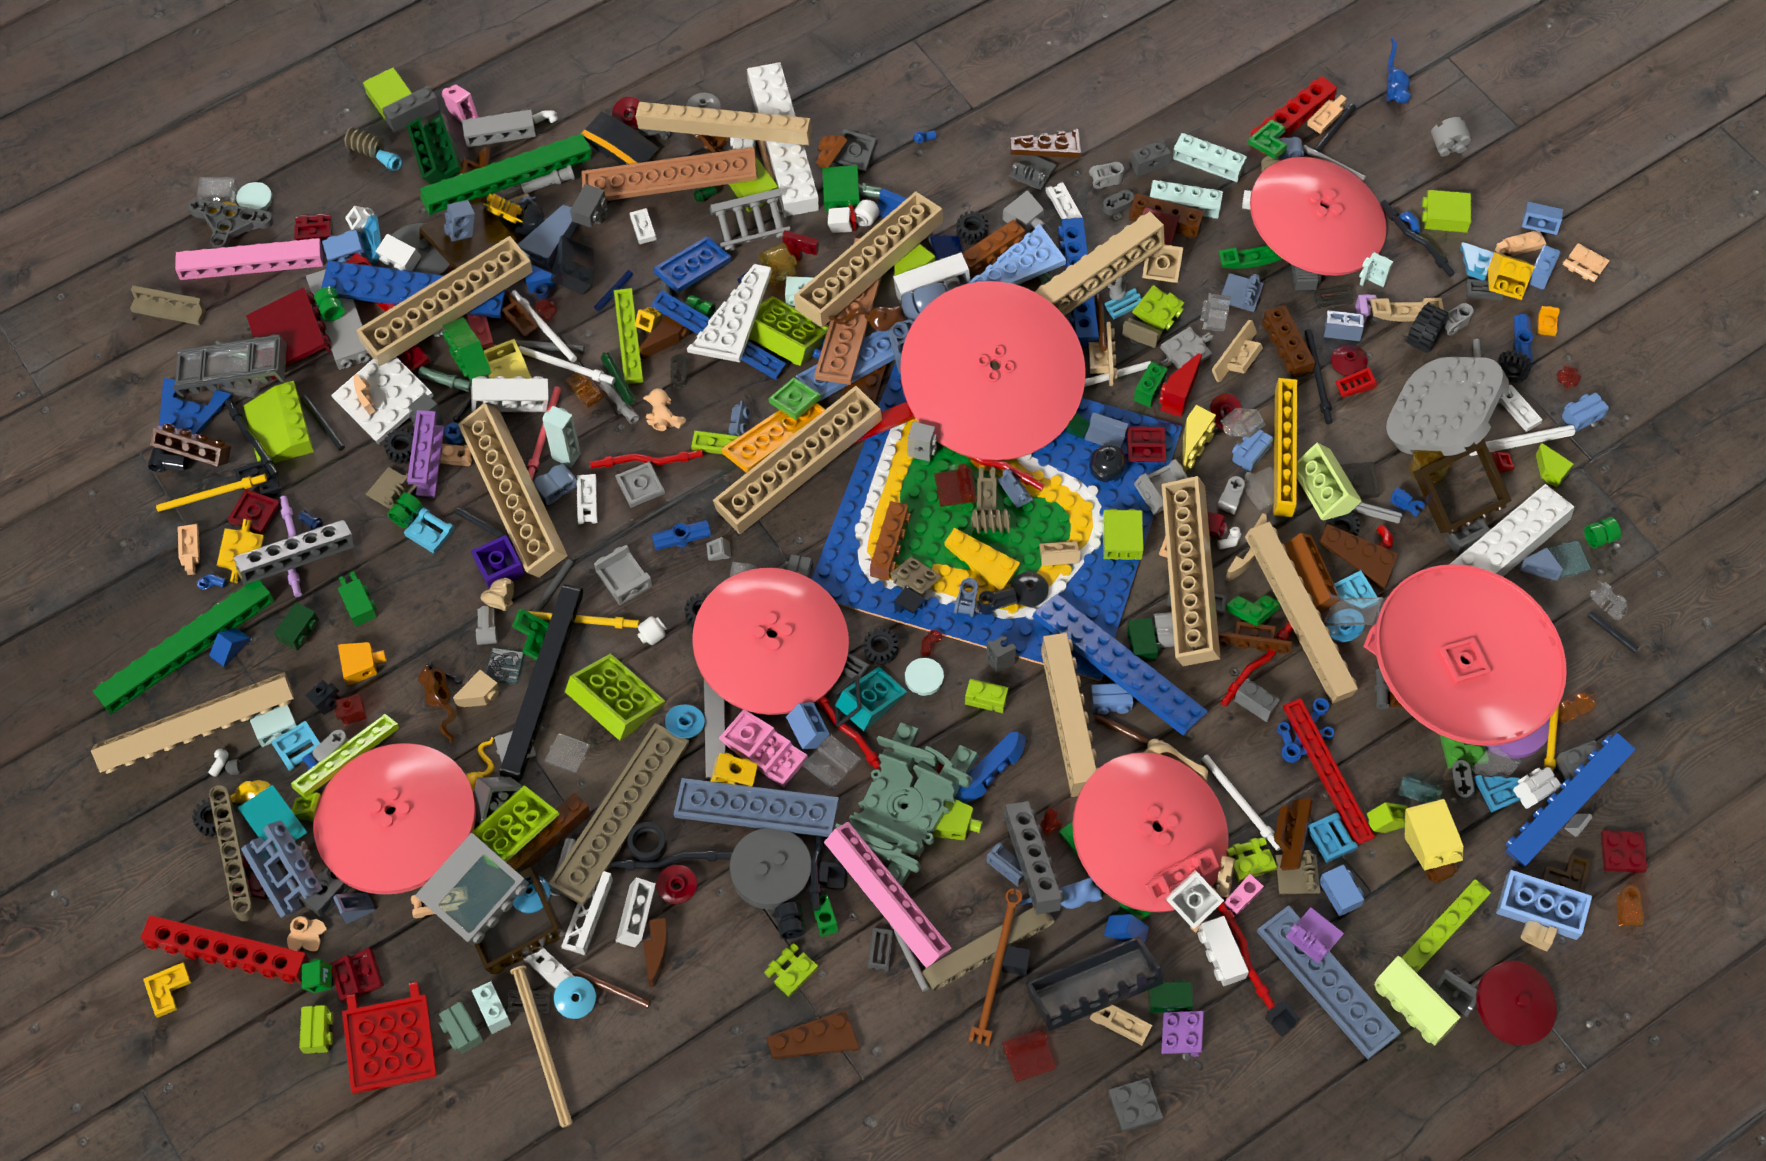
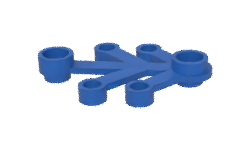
[1277,698,1334,763]

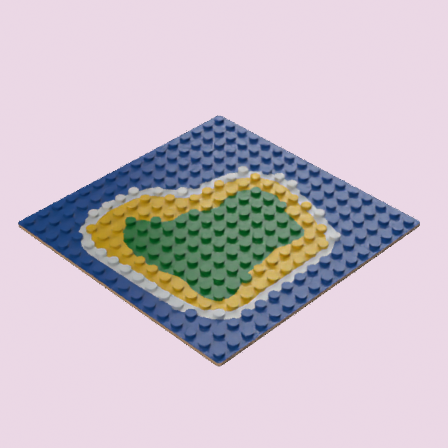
[812,363,1182,681]

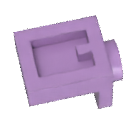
[1355,294,1377,323]

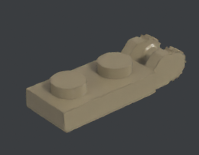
[977,467,996,515]

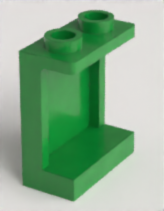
[822,165,860,212]

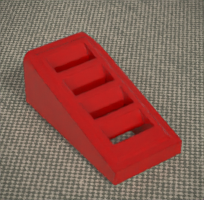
[1335,367,1377,398]

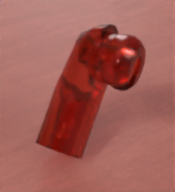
[921,630,942,656]

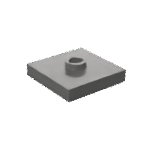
[615,461,665,508]

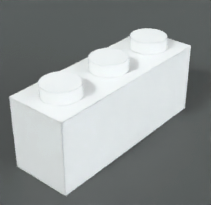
[616,877,656,947]
[1198,916,1249,986]

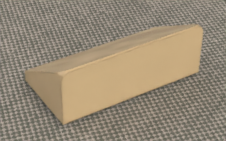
[1039,541,1080,566]

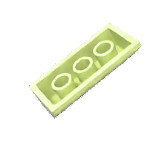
[1297,442,1362,521]
[1374,956,1460,1046]

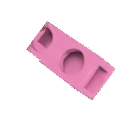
[1225,874,1264,914]

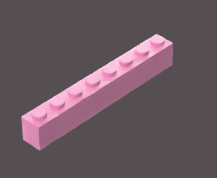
[175,238,323,280]
[824,822,952,968]

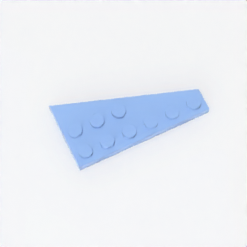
[967,224,1066,285]

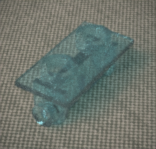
[1398,776,1443,803]

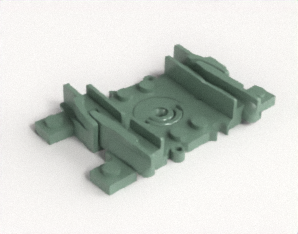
[834,723,978,887]

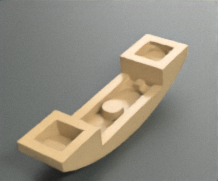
[1370,298,1444,322]
[1225,513,1267,581]

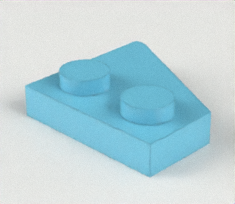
[1334,571,1380,613]

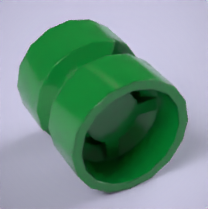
[314,286,345,321]
[685,295,716,319]
[387,492,423,528]
[1584,517,1621,549]

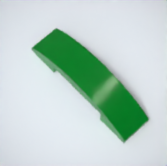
[1218,246,1283,269]

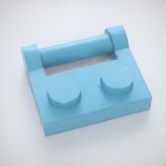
[404,508,455,554]
[271,721,320,771]

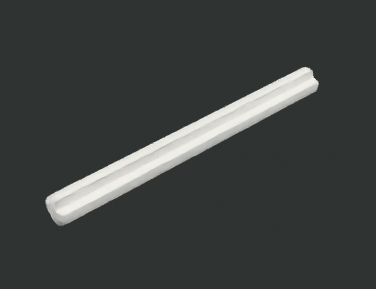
[1469,425,1576,456]

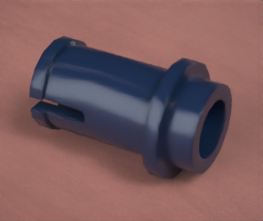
[298,510,323,530]

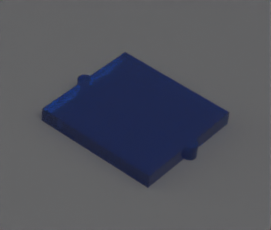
[930,234,963,261]

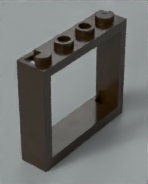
[1413,439,1512,534]
[458,867,565,975]

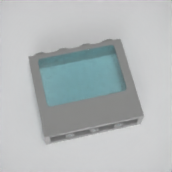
[415,833,529,946]

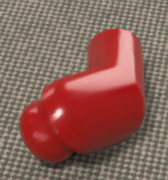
[1377,524,1394,549]

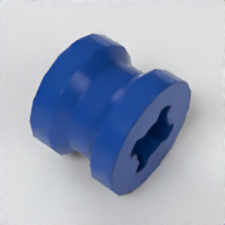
[444,423,464,445]

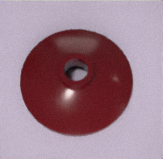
[612,97,641,130]
[1331,345,1368,376]
[1209,393,1242,430]
[656,865,697,904]

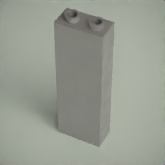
[306,269,373,370]

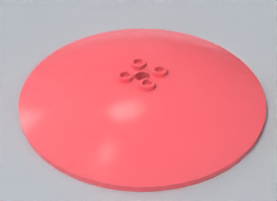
[900,281,1085,461]
[1375,564,1567,746]

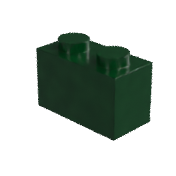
[274,602,319,651]
[1127,618,1160,662]
[1148,980,1193,1013]

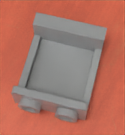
[1134,459,1188,515]
[594,545,652,606]

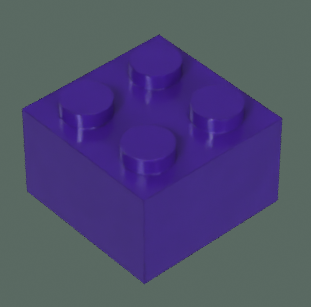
[471,535,524,589]

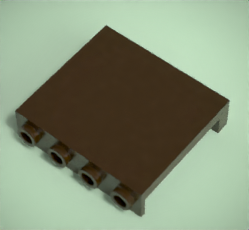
[419,197,517,270]

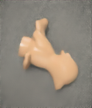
[643,388,686,431]

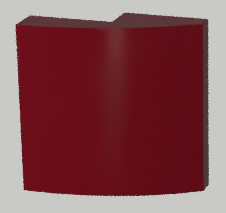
[1127,427,1166,462]
[329,948,384,1002]

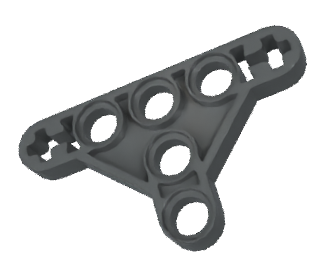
[188,199,273,249]

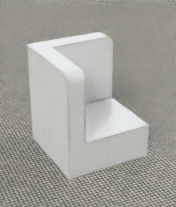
[828,207,852,233]

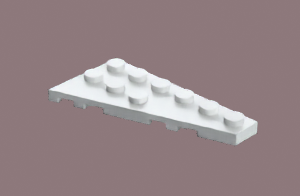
[687,264,772,362]

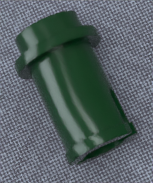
[693,186,717,202]

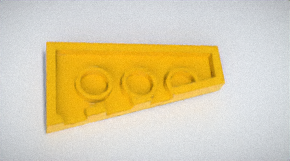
[944,528,1020,591]

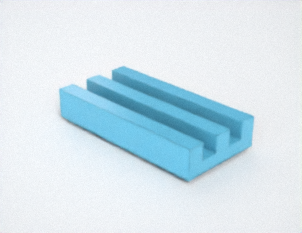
[1104,288,1142,319]

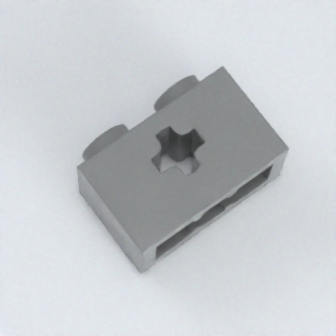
[908,422,937,461]

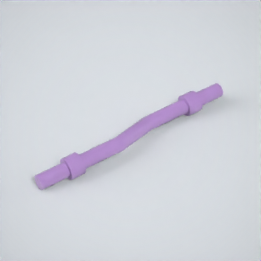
[280,496,302,597]

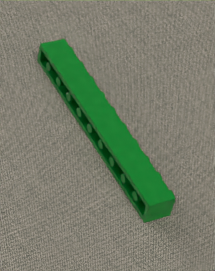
[420,134,591,215]
[93,580,274,715]

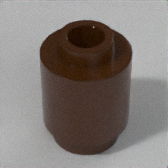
[1425,863,1458,884]

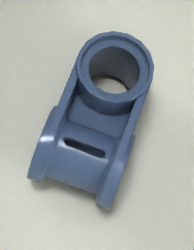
[1277,137,1304,161]
[954,578,978,617]

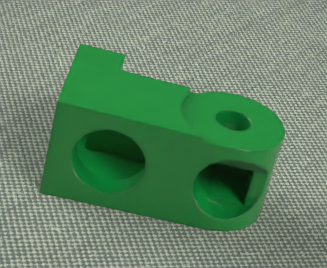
[811,894,838,937]

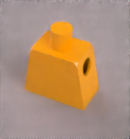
[338,642,387,686]

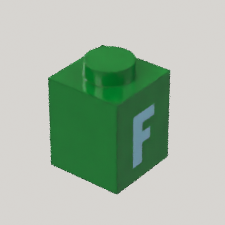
[302,959,332,993]

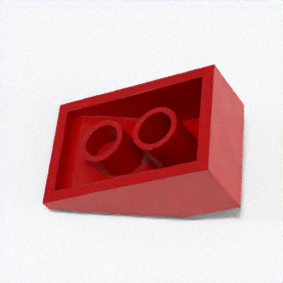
[1159,353,1202,417]

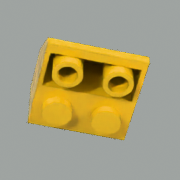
[1488,252,1535,300]

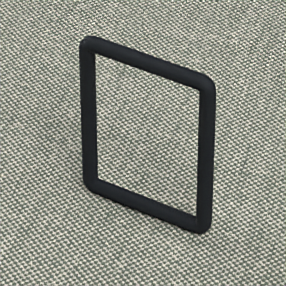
[834,675,861,727]

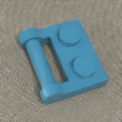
[1307,813,1358,863]

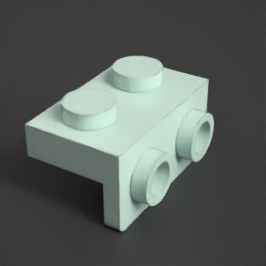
[1359,252,1393,287]

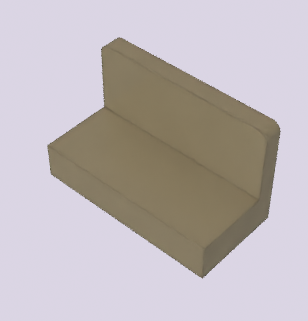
[1122,318,1163,348]

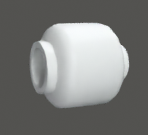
[854,200,879,226]
[637,616,667,645]

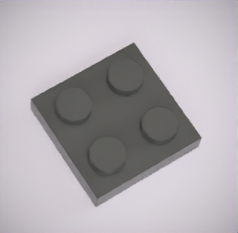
[1108,1078,1163,1132]

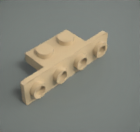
[1212,320,1263,382]
[1089,322,1117,386]

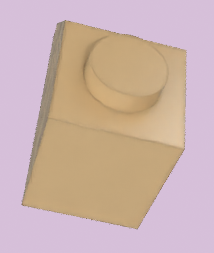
[453,670,500,708]

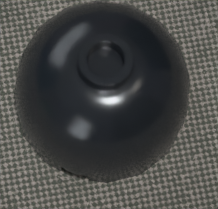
[513,199,545,236]
[1089,444,1127,483]

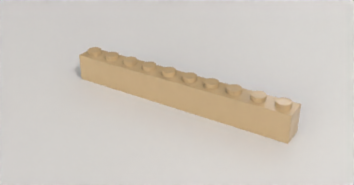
[636,102,812,145]
[1245,522,1358,704]

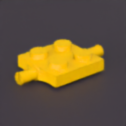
[217,519,264,583]

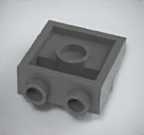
[833,128,878,173]

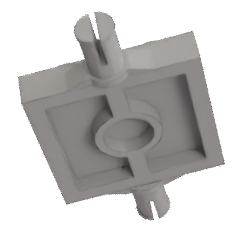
[1159,327,1213,369]

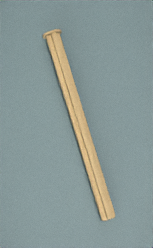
[510,966,572,1128]

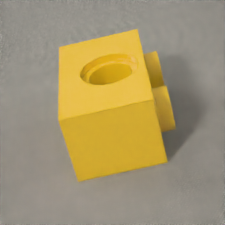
[710,753,758,787]

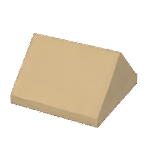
[1142,244,1183,283]

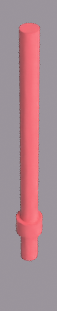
[527,386,561,481]

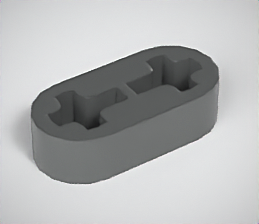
[1103,190,1134,215]
[1452,760,1475,798]

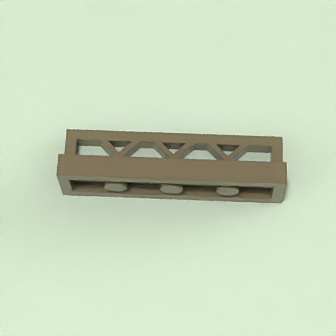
[130,285,206,325]

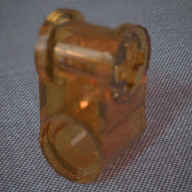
[1616,885,1644,927]

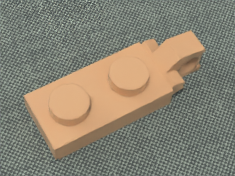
[1307,95,1347,134]
[1495,231,1547,256]
[178,524,200,575]

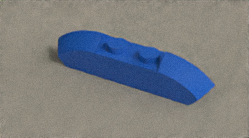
[956,732,1026,803]

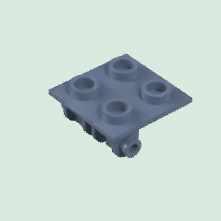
[1219,273,1264,312]

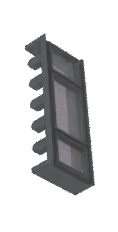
[172,335,287,398]

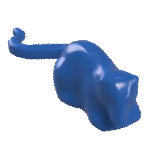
[1387,37,1411,104]

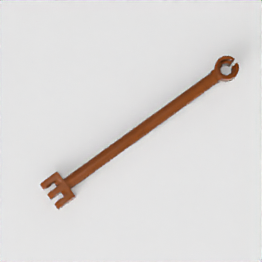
[969,888,1022,1046]

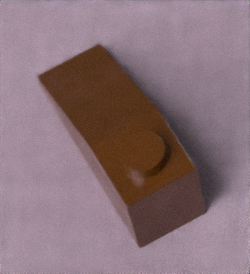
[639,316,690,359]

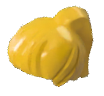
[230,780,271,804]

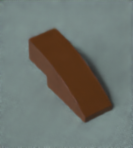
[643,918,668,987]

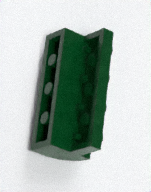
[406,113,462,184]

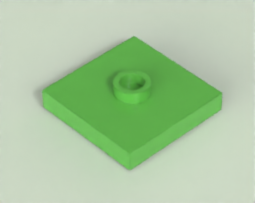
[768,378,821,420]

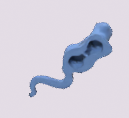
[1018,878,1102,909]

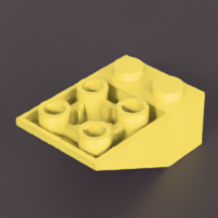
[484,339,532,379]
[1182,405,1216,473]

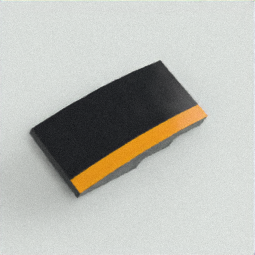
[581,111,659,165]

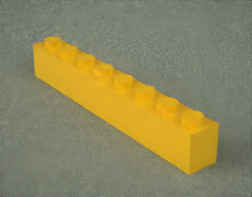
[1273,378,1297,517]

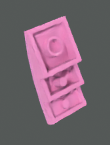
[719,709,808,788]

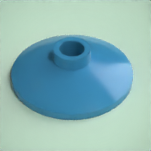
[1327,610,1366,642]
[665,704,705,738]
[513,875,551,913]

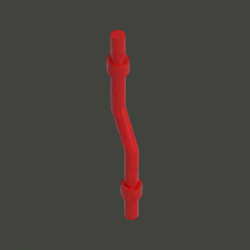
[590,450,703,469]
[956,452,1045,491]
[1220,622,1293,707]
[816,695,881,772]
[1218,902,1276,1010]

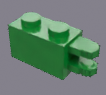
[338,571,377,627]

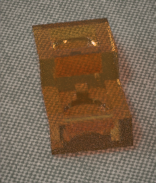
[565,372,603,408]

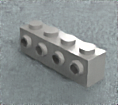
[462,110,536,147]

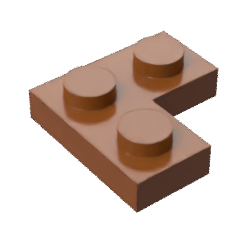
[816,135,847,168]

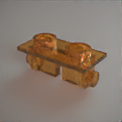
[1558,692,1596,722]

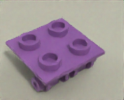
[1285,908,1344,964]
[1161,1011,1204,1057]

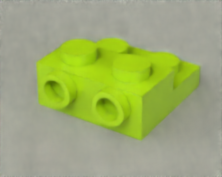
[1132,285,1184,331]

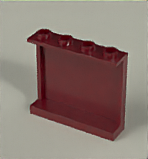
[246,287,332,380]

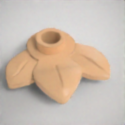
[287,916,327,952]

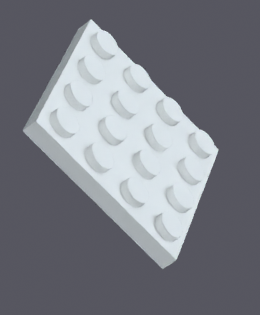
[331,357,434,444]

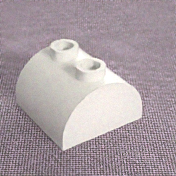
[1165,870,1224,929]

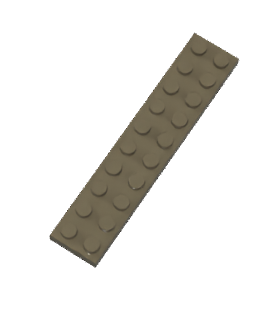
[548,723,689,906]

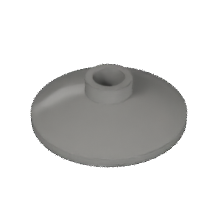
[686,93,721,110]

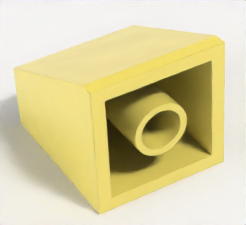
[1405,799,1464,871]

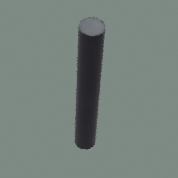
[1587,611,1639,653]

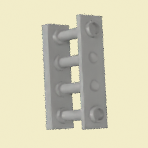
[710,189,790,251]

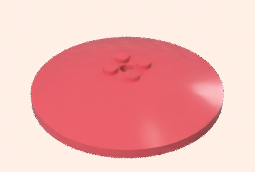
[313,744,476,894]

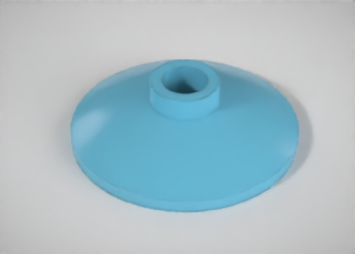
[554,976,596,1019]

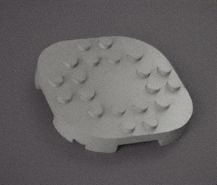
[1386,357,1509,456]

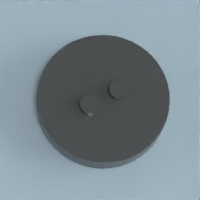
[384,223,454,276]
[730,828,811,910]

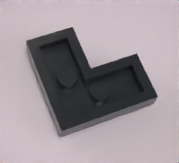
[234,461,281,496]

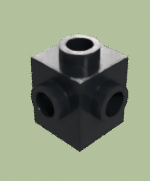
[305,680,342,715]

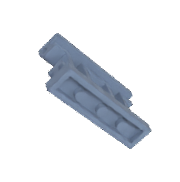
[241,820,322,918]

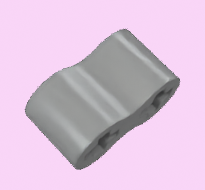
[1153,612,1175,648]

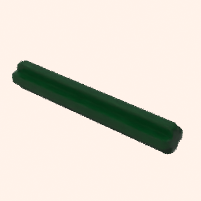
[600,352,635,405]

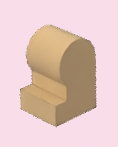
[1521,921,1557,951]

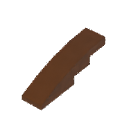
[501,291,539,337]

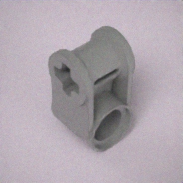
[1089,162,1124,189]
[1107,272,1128,300]
[1445,303,1473,336]
[1217,476,1245,515]
[312,730,349,762]

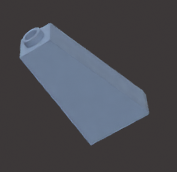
[518,205,579,269]

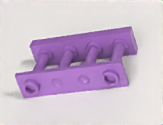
[407,410,445,497]

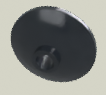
[1010,572,1049,607]

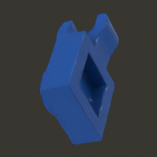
[1390,487,1425,517]

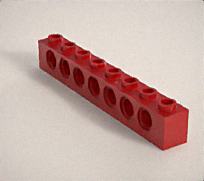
[140,915,309,983]

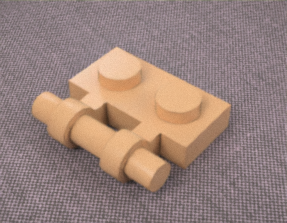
[1563,243,1610,282]

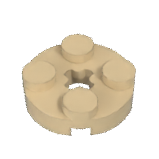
[1216,856,1235,898]

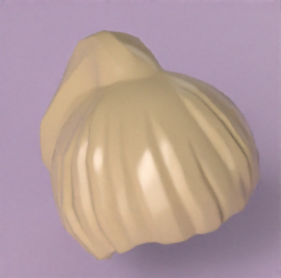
[480,578,514,611]

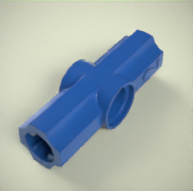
[1513,314,1533,364]
[651,520,711,551]

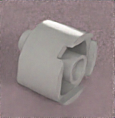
[1431,117,1472,157]

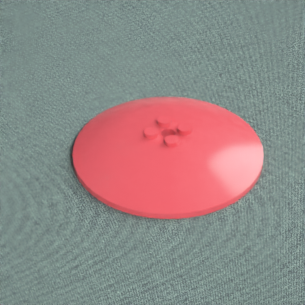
[1250,157,1386,276]
[692,568,849,715]
[1073,753,1229,912]

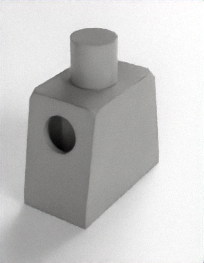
[1003,191,1046,233]

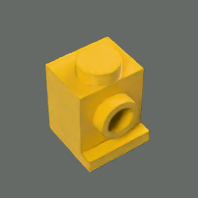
[635,307,663,332]

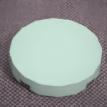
[236,182,273,211]
[905,658,944,696]

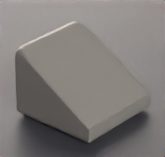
[706,537,732,561]
[1565,814,1592,837]

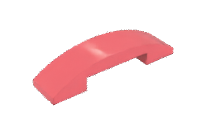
[1145,848,1219,904]

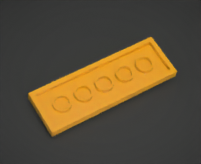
[722,403,825,473]

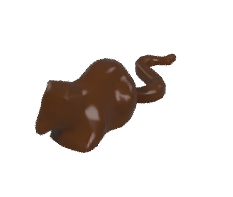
[829,306,909,332]
[418,665,456,743]

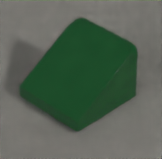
[1066,413,1090,439]

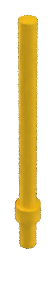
[156,474,267,512]
[528,611,639,629]
[1543,705,1559,772]

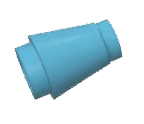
[376,150,402,171]

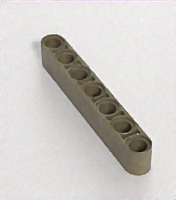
[209,785,254,921]
[922,907,1055,991]

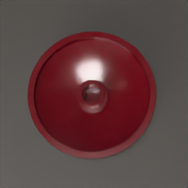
[1476,961,1557,1046]

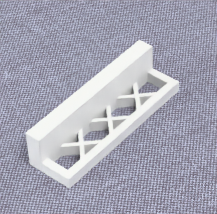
[561,871,613,955]

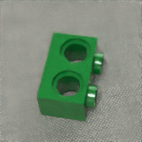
[1133,361,1168,408]

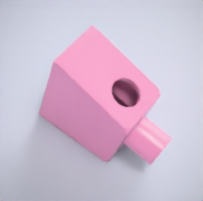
[442,85,479,124]

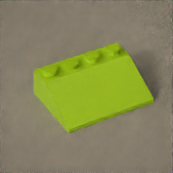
[748,296,829,366]
[243,381,314,463]
[565,653,665,740]
[473,785,559,869]

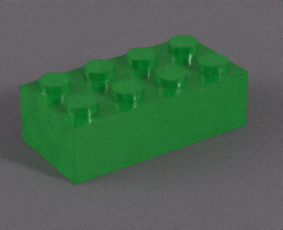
[442,317,492,382]

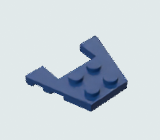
[159,378,233,435]

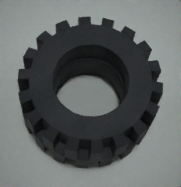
[1407,303,1449,353]

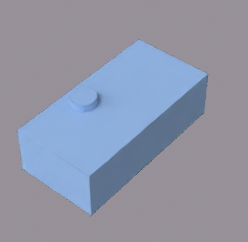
[1496,870,1592,940]

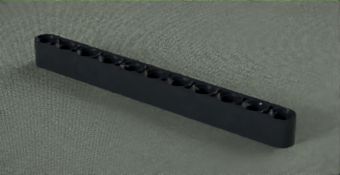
[500,584,583,781]

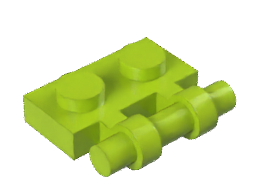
[1226,837,1277,882]
[764,943,818,998]

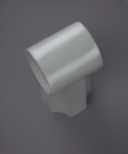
[476,606,498,645]

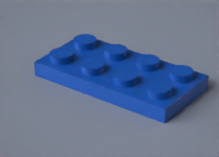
[654,236,731,293]

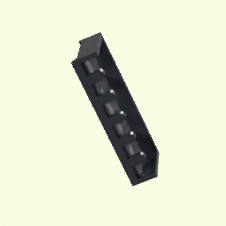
[1026,936,1163,1032]

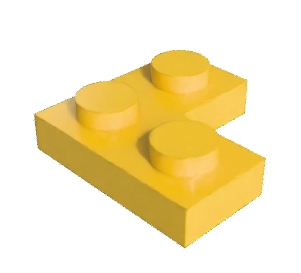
[143,963,191,1018]

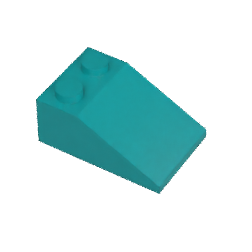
[835,667,907,731]
[238,785,307,851]

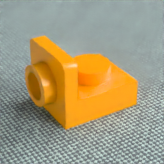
[1537,306,1560,336]

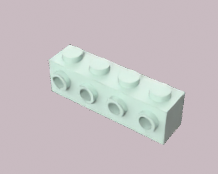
[1172,133,1247,182]
[1150,180,1223,219]
[543,406,581,468]

